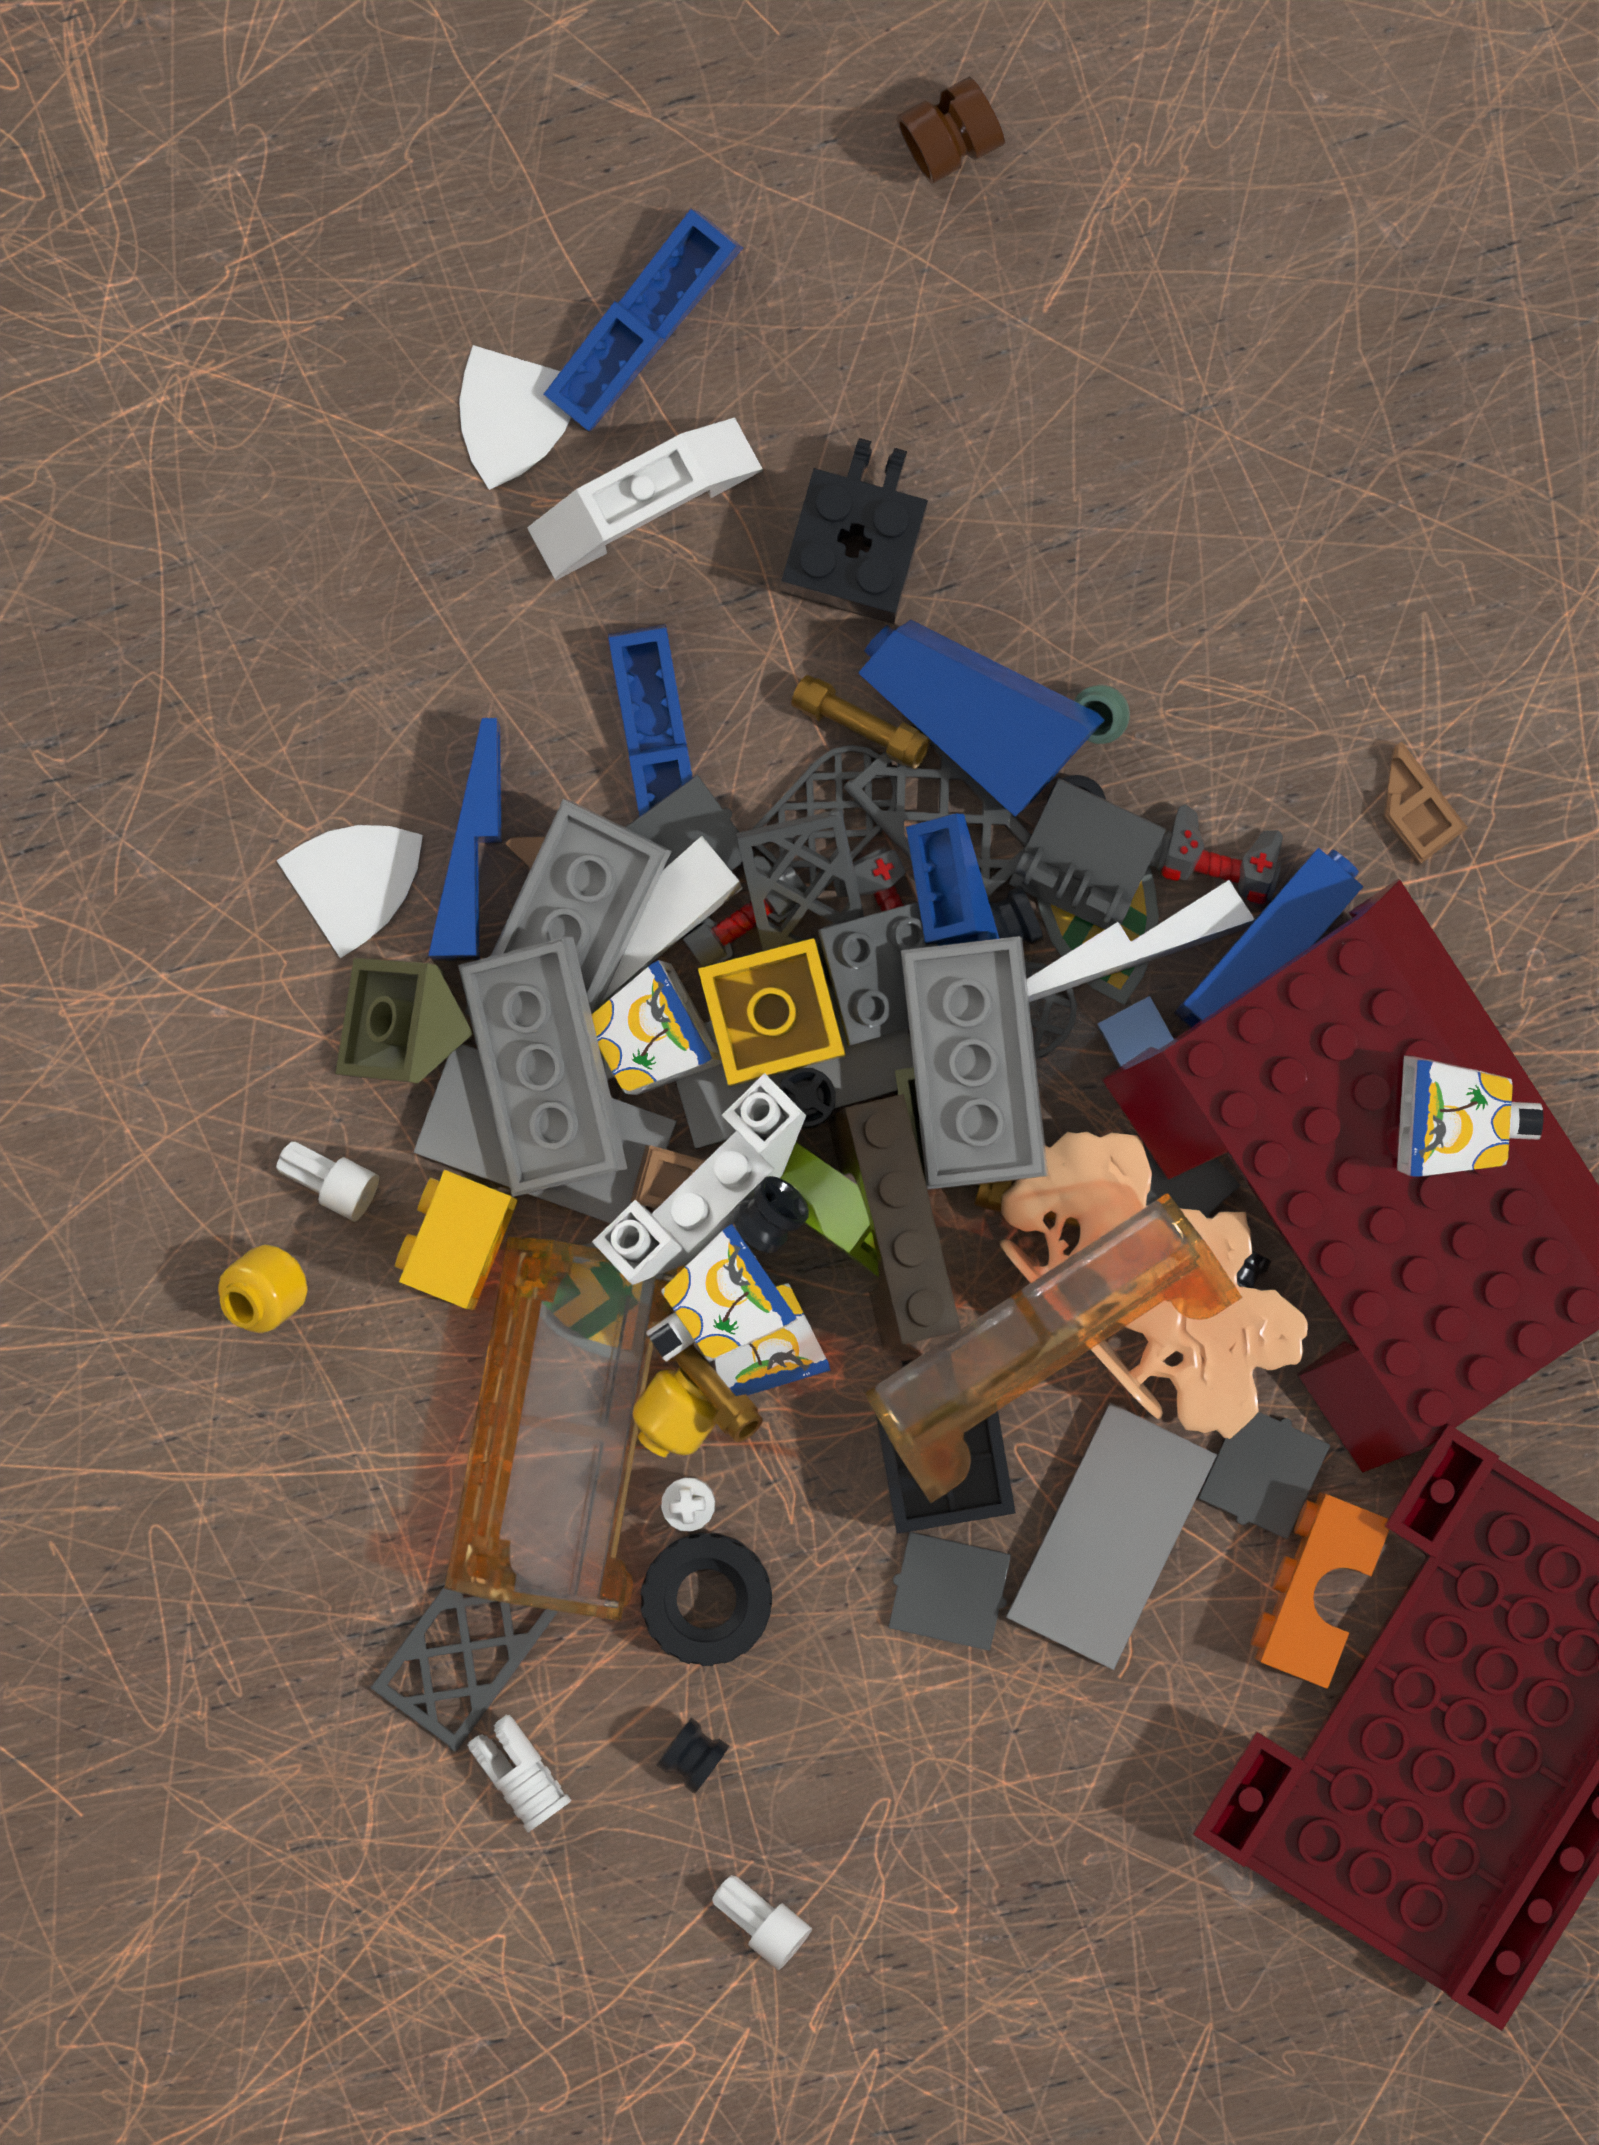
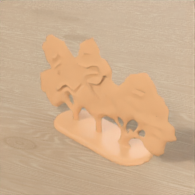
[999,1132,1308,1439]

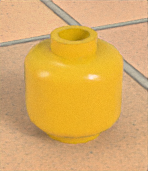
[218,1245,308,1333]
[632,1367,718,1457]

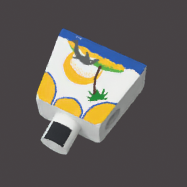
[592,960,722,1095]
[1397,1056,1543,1177]
[646,1224,798,1362]
[715,1256,830,1396]

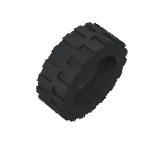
[640,1532,772,1666]

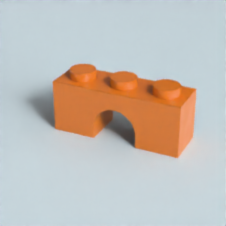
[1251,1492,1389,1689]

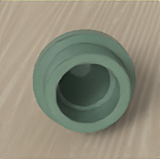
[1074,685,1130,744]

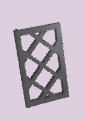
[844,725,1032,897]
[736,809,864,979]
[371,1542,563,1752]

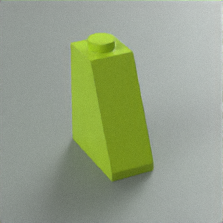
[780,1142,879,1278]

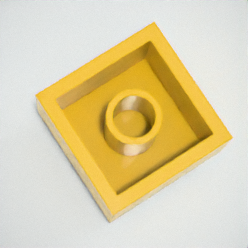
[698,938,846,1086]
[395,1170,519,1310]

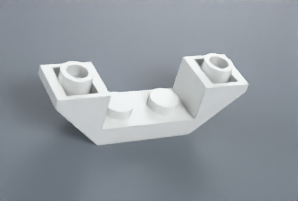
[527,418,763,581]
[592,1073,806,1285]

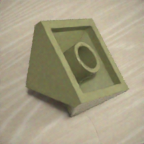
[335,958,473,1083]

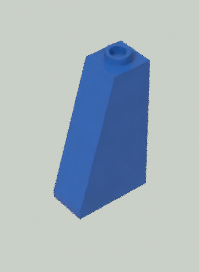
[858,620,1104,817]
[1174,848,1364,1028]

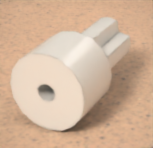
[276,1142,379,1222]
[661,1477,715,1531]
[712,1875,812,1970]

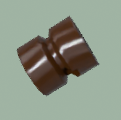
[896,76,1005,184]

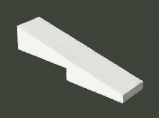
[599,836,743,1008]
[1027,880,1255,1002]

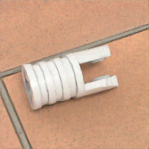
[467,1715,572,1832]

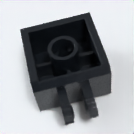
[781,438,928,624]
[875,1353,1016,1534]

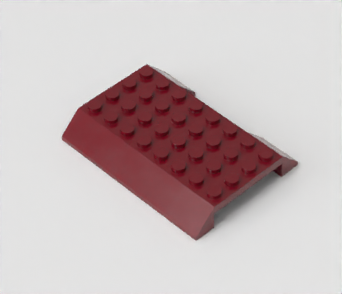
[1102,879,1599,1473]
[1192,1424,1599,2031]

